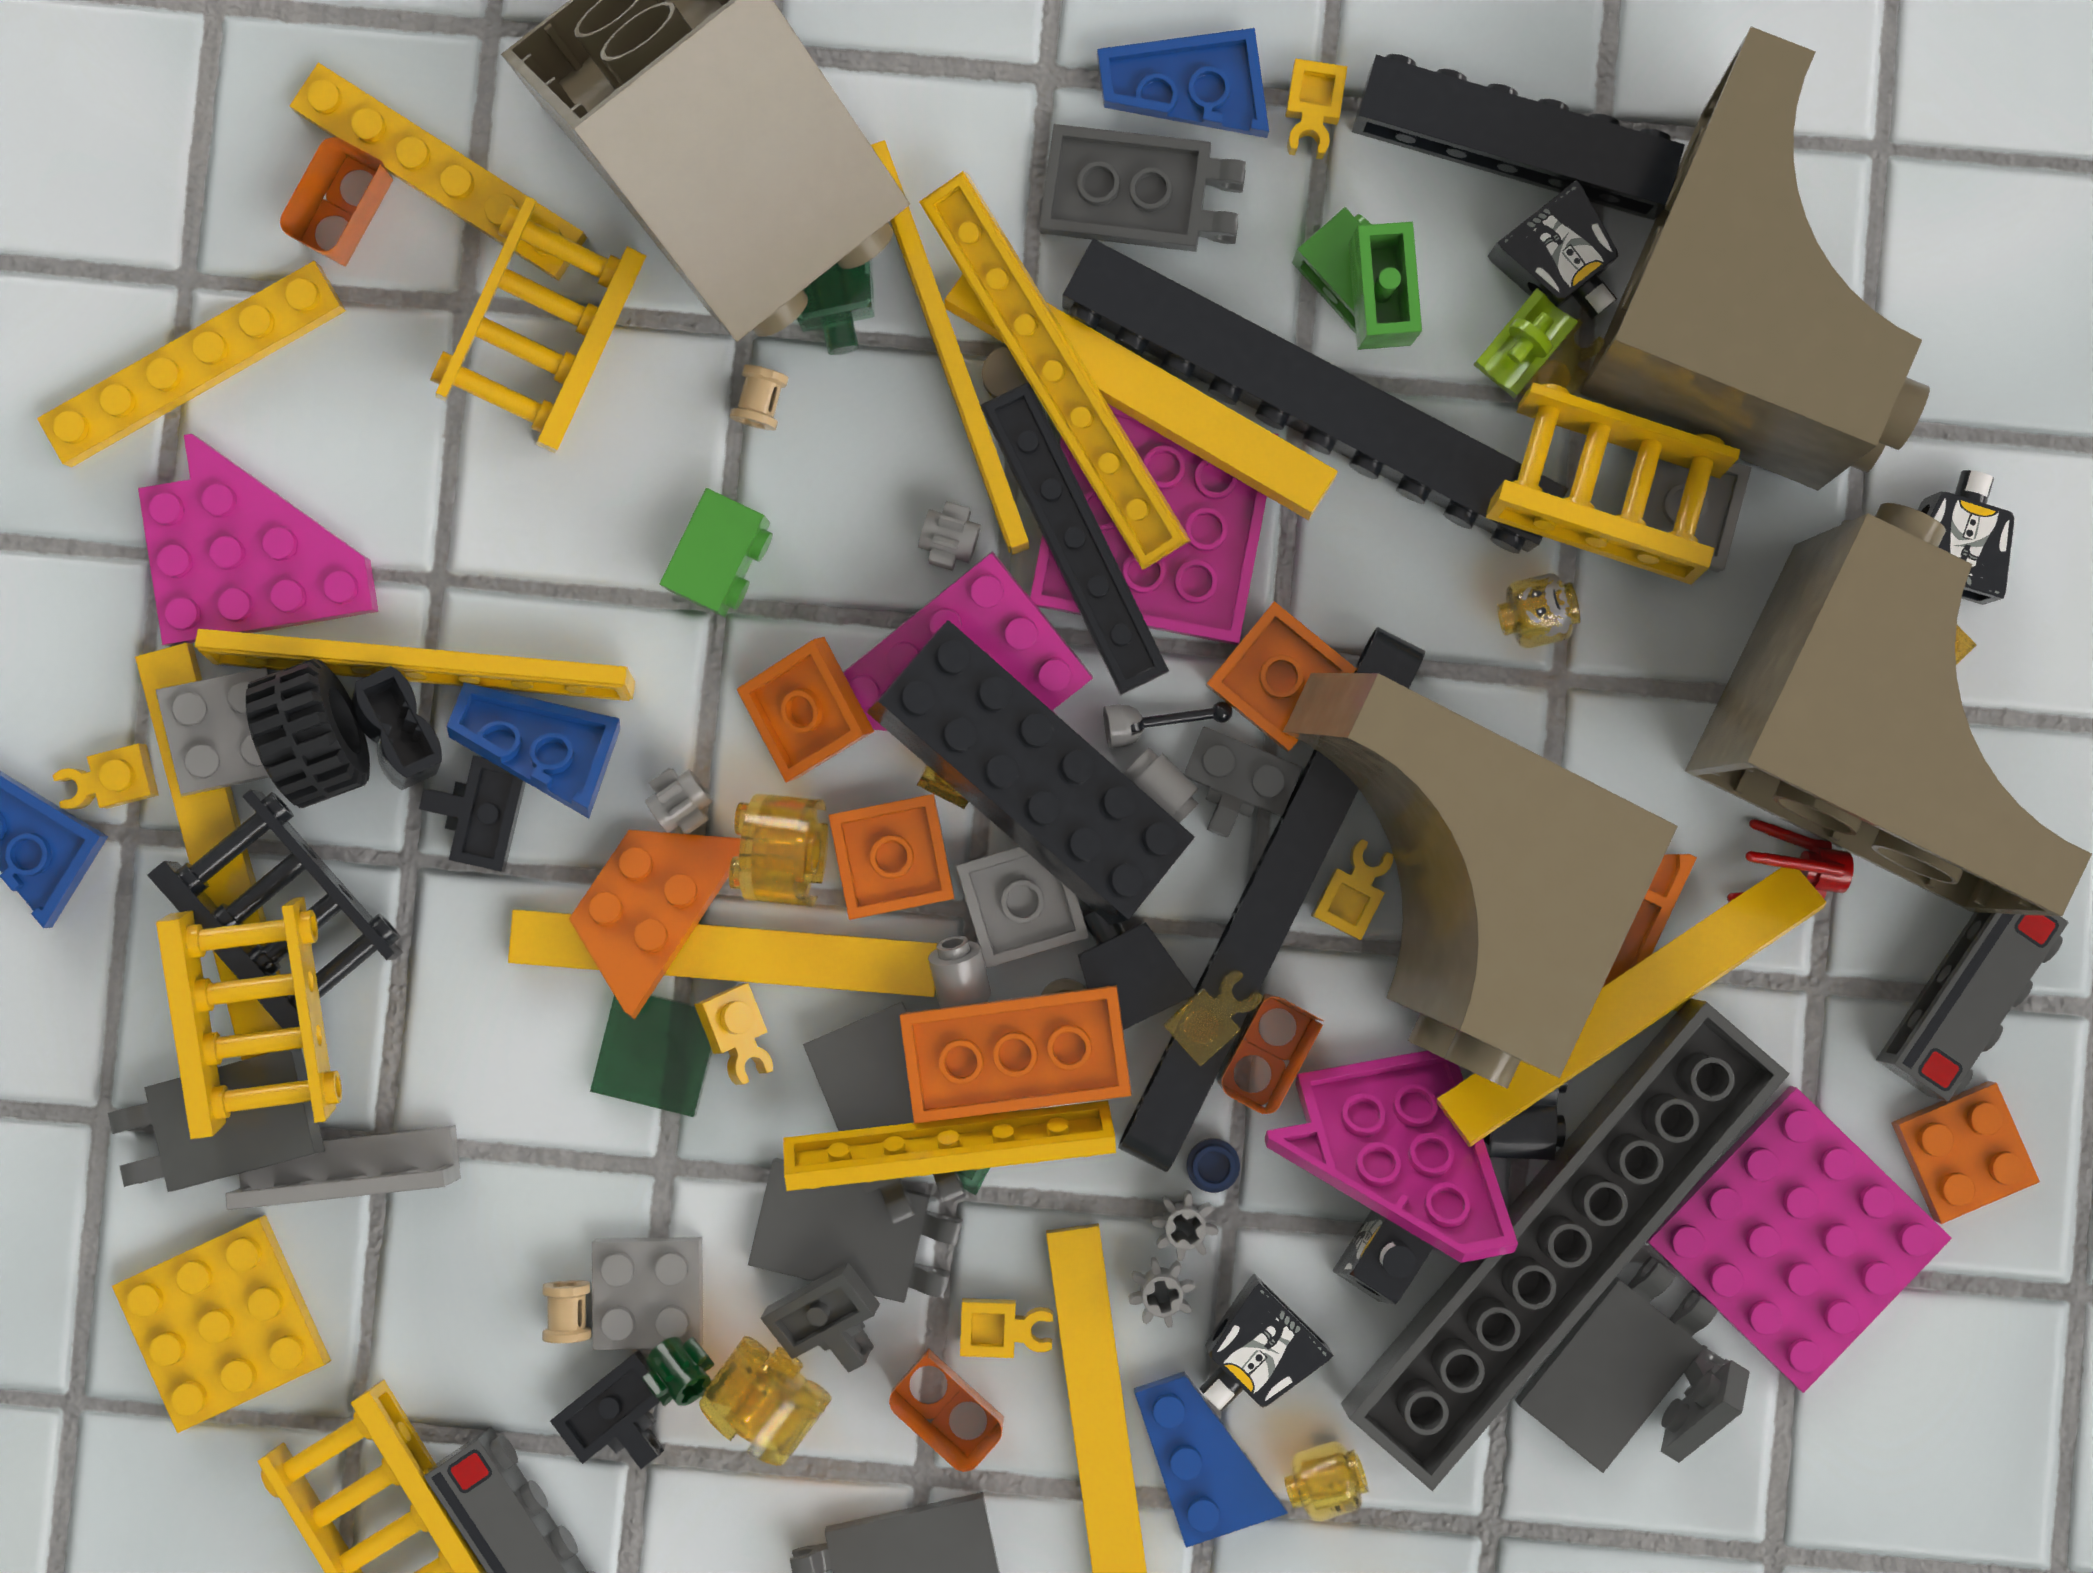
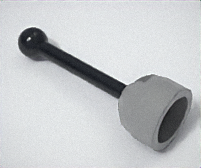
[1103,702,1233,749]

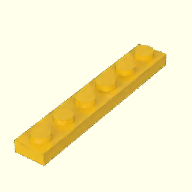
[289,62,587,281]
[37,261,346,468]
[783,1100,1116,1191]

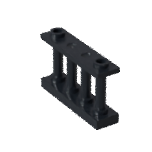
[147,789,403,1029]

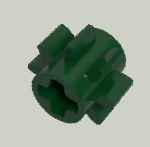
[642,1337,714,1406]

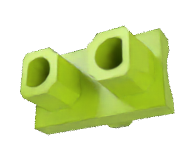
[1473,288,1578,398]

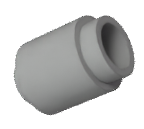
[1123,748,1198,823]
[928,936,991,1008]

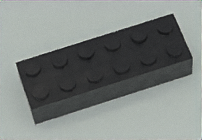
[867,620,1195,925]

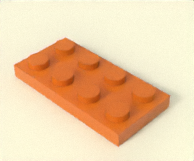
[899,985,1132,1124]

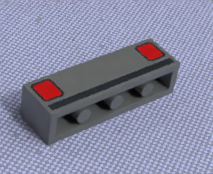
[1876,912,2069,1102]
[424,1427,595,1573]

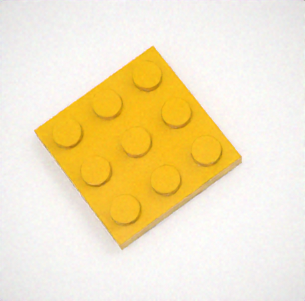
[112,1215,331,1433]

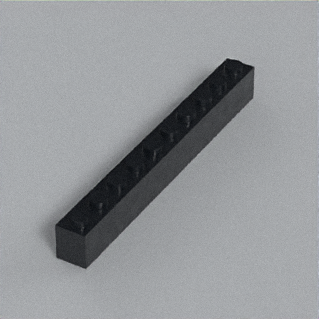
[1062,239,1569,554]

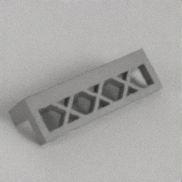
[225,1125,461,1210]

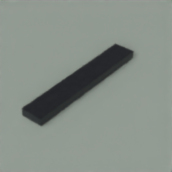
[980,382,1169,696]

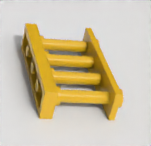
[430,196,647,453]
[1485,382,1741,585]
[156,897,342,1139]
[257,1380,487,1573]

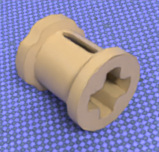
[730,364,789,431]
[542,1280,592,1343]

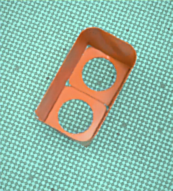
[280,137,393,267]
[1217,993,1324,1114]
[889,1349,1004,1472]

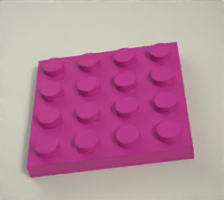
[1030,404,1279,645]
[1646,1086,1952,1393]

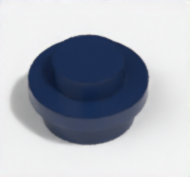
[1186,1138,1240,1193]

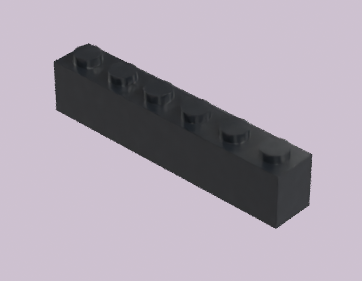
[1352,54,1685,220]

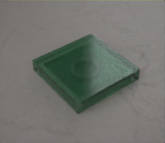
[590,994,712,1117]

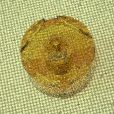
[729,793,828,907]
[699,1336,832,1466]

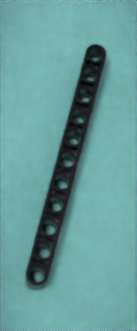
[1118,627,1426,1172]

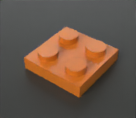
[1206,601,1357,752]
[736,637,875,783]
[829,794,955,920]
[1891,1081,2040,1224]

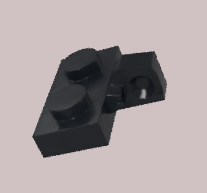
[419,755,526,872]
[550,1350,664,1469]

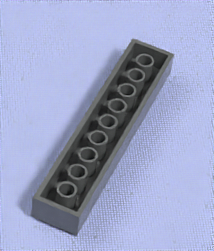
[1341,998,1790,1491]

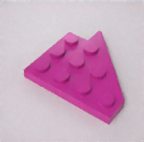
[138,434,379,647]
[843,551,1093,731]
[1264,1050,1518,1263]

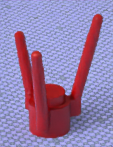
[1727,819,1854,902]

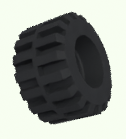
[246,658,370,808]

